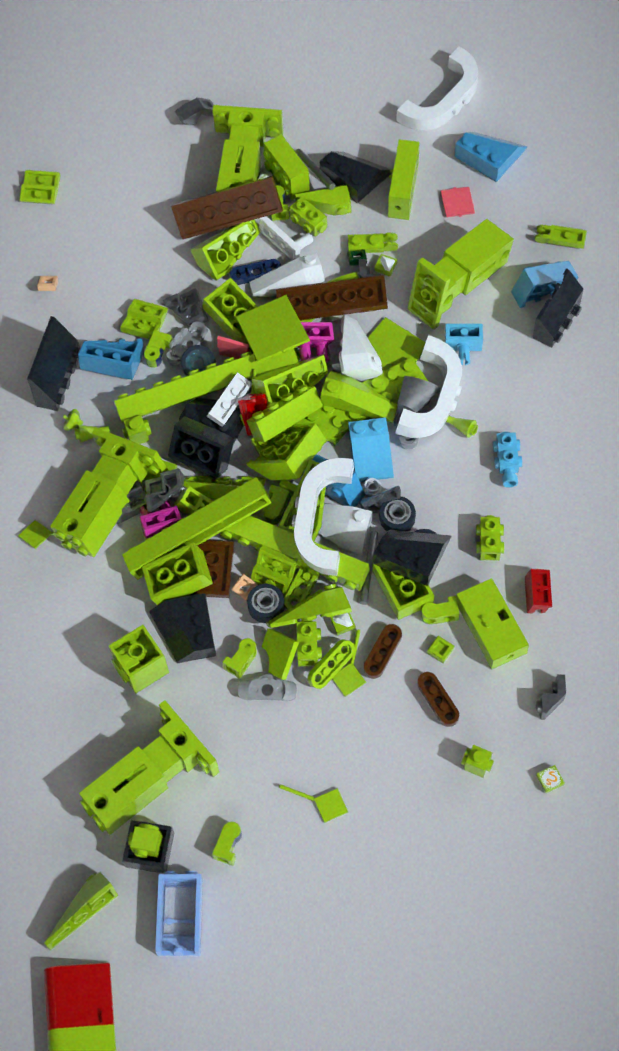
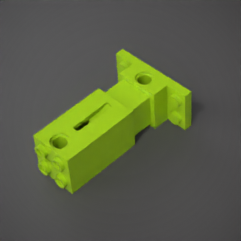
[213,105,284,192]
[407,218,514,330]
[50,427,168,557]
[79,700,219,835]

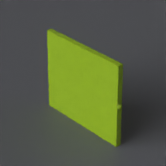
[236,295,310,363]
[368,317,426,372]

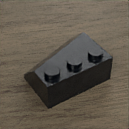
[319,151,392,203]
[533,268,584,348]
[179,398,244,445]
[373,530,451,586]
[149,593,216,663]

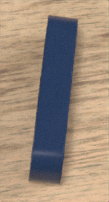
[230,259,281,285]

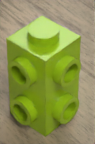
[289,196,327,237]
[476,515,504,561]
[296,620,322,667]

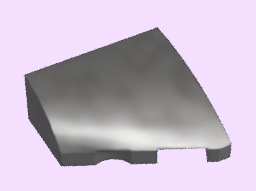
[163,288,209,325]
[398,376,440,414]
[145,468,184,513]
[116,481,147,524]
[359,485,401,514]

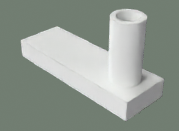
[259,216,313,260]
[207,372,253,427]

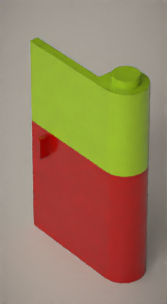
[44,963,116,1051]

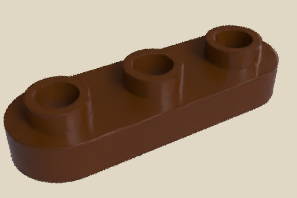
[364,624,402,679]
[417,672,459,727]

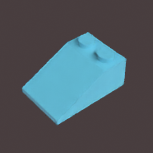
[348,418,394,482]

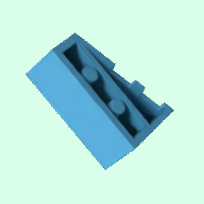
[511,261,579,308]
[78,339,144,380]
[301,454,365,507]

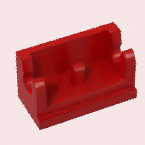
[238,393,268,436]
[524,569,552,614]

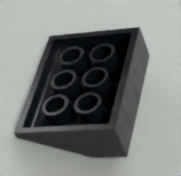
[27,316,81,411]

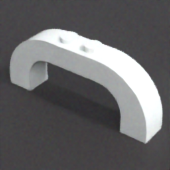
[397,47,478,130]
[395,335,462,438]
[292,458,354,576]

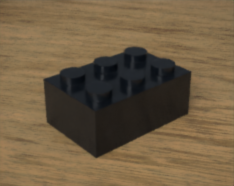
[168,416,235,479]

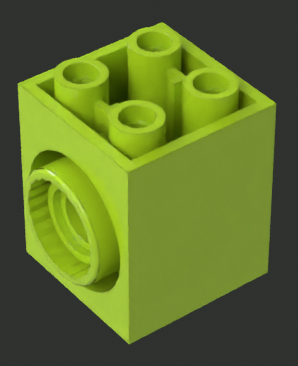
[108,625,169,694]

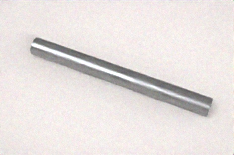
[295,149,335,190]
[359,531,378,605]

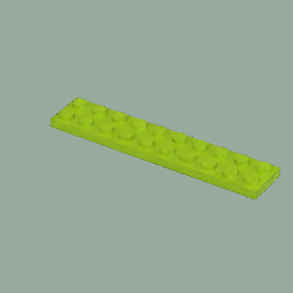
[251,357,429,456]

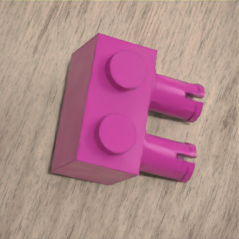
[297,322,334,363]
[140,500,182,539]

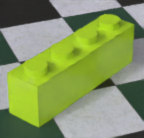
[247,384,323,443]

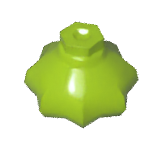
[63,409,83,431]

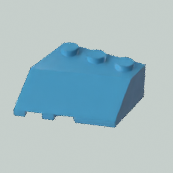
[454,132,527,182]

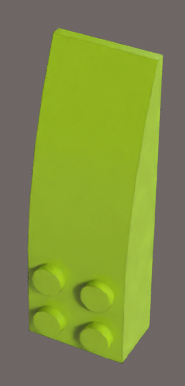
[202,278,301,361]

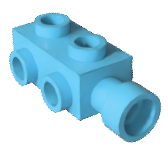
[493,432,522,488]

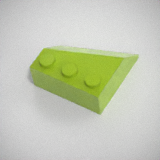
[246,423,327,480]

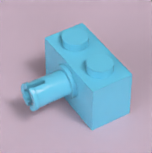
[445,324,483,365]

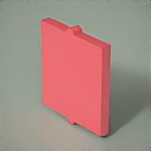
[441,187,475,217]
[217,336,250,359]

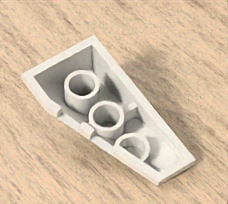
[249,253,325,297]
[339,315,383,382]
[319,504,372,555]

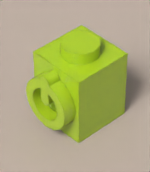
[122,415,152,444]
[461,745,494,778]
[128,824,162,858]

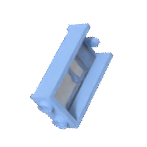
[155,871,203,956]

